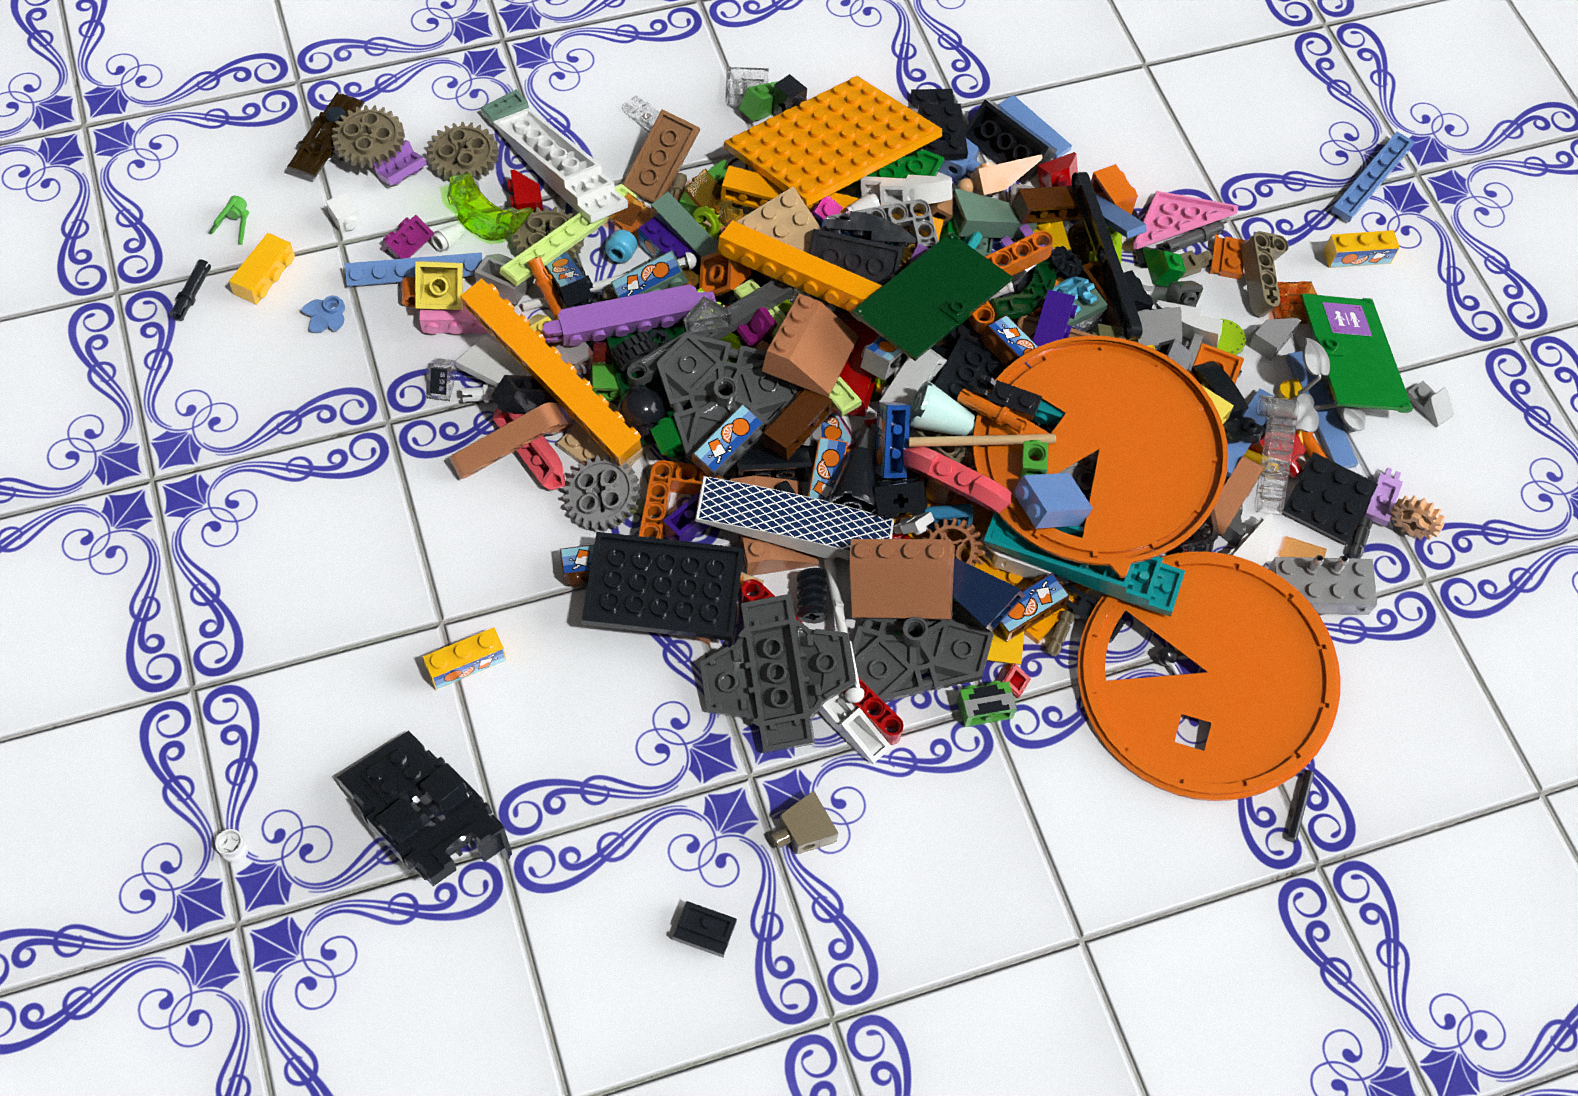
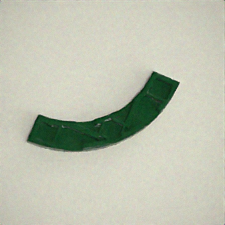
[989,250,1057,321]

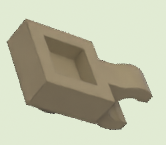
[1181,250,1213,278]

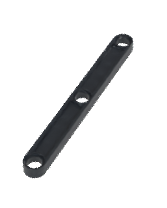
[1071,172,1143,340]

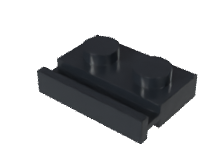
[673,901,737,958]

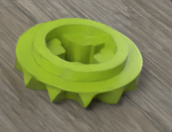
[692,206,723,240]

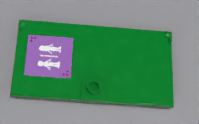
[1300,293,1413,413]

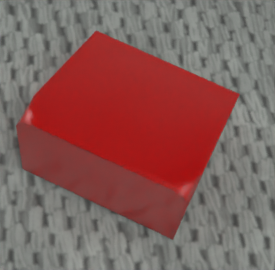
[994,663,1031,698]

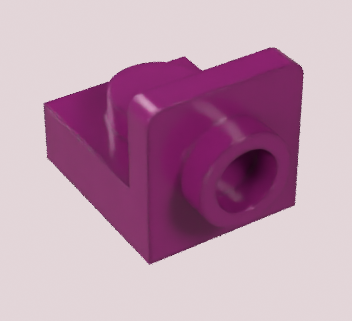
[737,307,778,346]

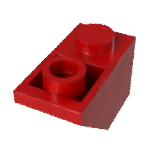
[507,169,543,218]

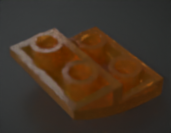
[1272,281,1317,324]

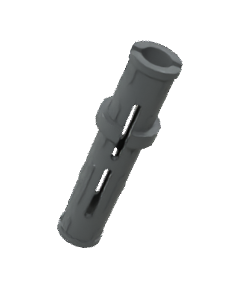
[1163,220,1225,253]

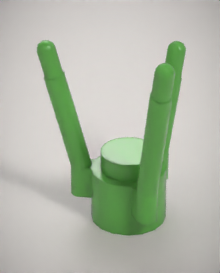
[209,195,249,245]

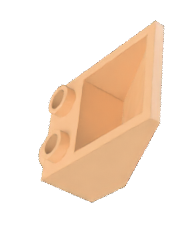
[958,154,1043,197]

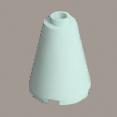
[910,381,975,436]

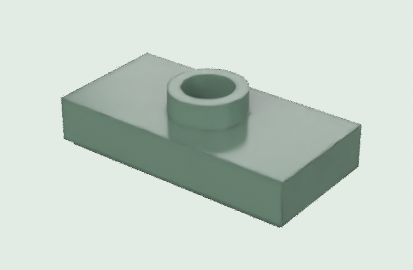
[480,89,529,126]

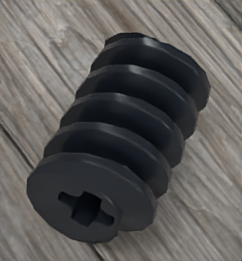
[796,568,828,624]

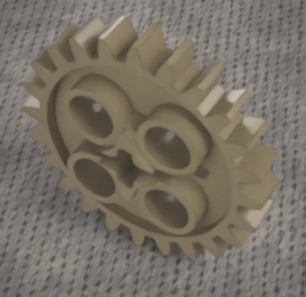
[332,105,405,168]
[427,122,499,183]
[511,206,584,259]

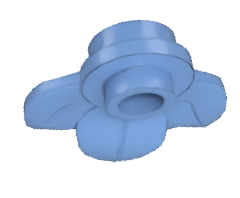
[301,295,345,333]

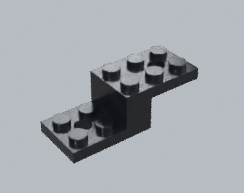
[910,89,968,159]

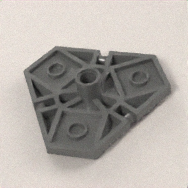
[656,333,798,469]
[852,602,994,702]

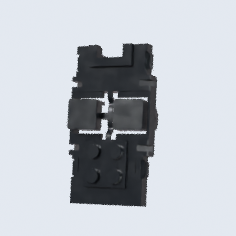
[337,730,512,886]

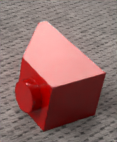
[1037,152,1078,187]

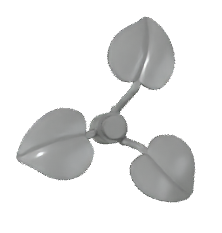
[1285,338,1366,433]

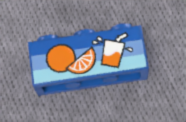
[874,402,911,478]

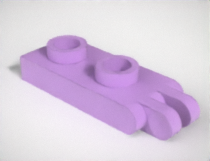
[1363,467,1403,526]

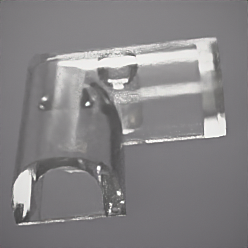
[725,67,769,109]

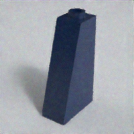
[952,558,1026,632]

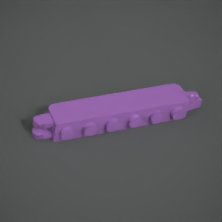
[542,284,717,346]

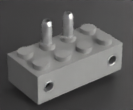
[1268,555,1377,615]

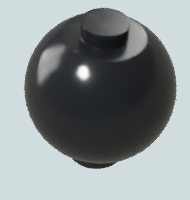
[618,385,666,440]

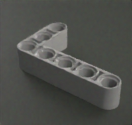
[821,199,939,248]

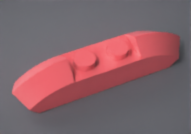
[492,407,565,490]
[903,447,1012,513]

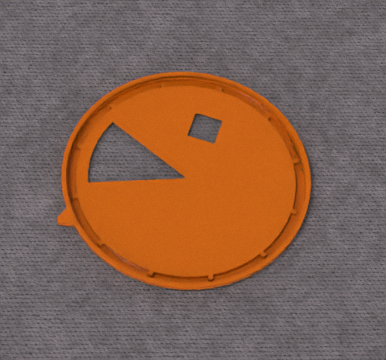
[973,335,1228,578]
[1077,551,1341,801]

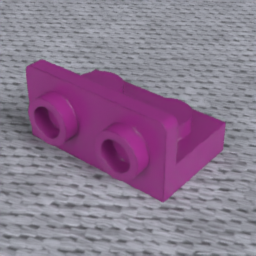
[381,215,434,259]

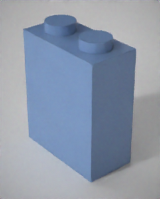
[1013,473,1093,529]

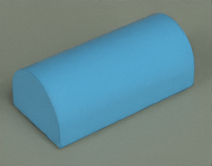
[923,504,974,531]

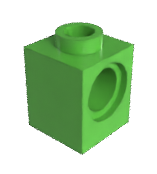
[1020,440,1049,478]

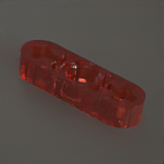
[593,342,610,365]

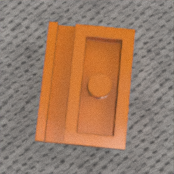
[1209,234,1246,280]

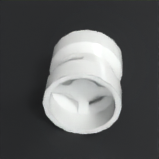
[215,829,248,863]

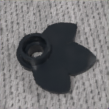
[1223,417,1263,443]

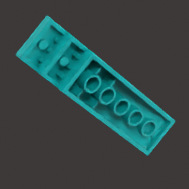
[983,512,1185,617]

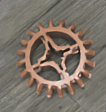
[922,518,986,566]

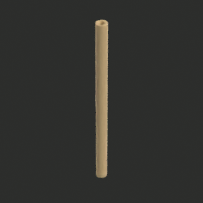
[909,434,1056,447]

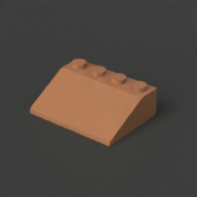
[762,293,859,398]
[730,476,819,576]
[850,539,955,620]

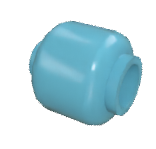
[605,230,638,263]

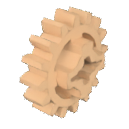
[1390,495,1445,540]

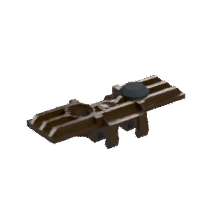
[288,92,365,178]

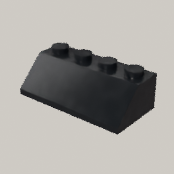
[965,99,1058,184]

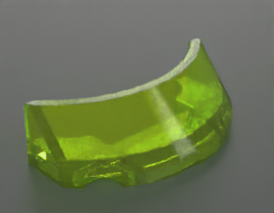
[447,173,533,241]

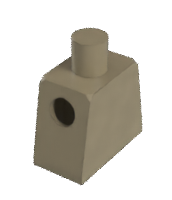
[771,791,838,854]

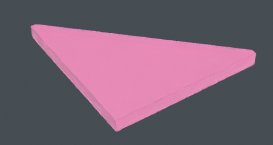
[1133,191,1238,249]

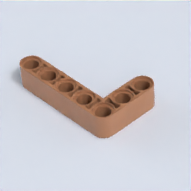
[449,402,574,479]

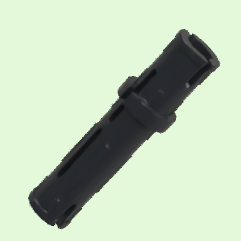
[169,259,211,321]

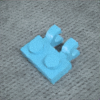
[1053,277,1097,313]

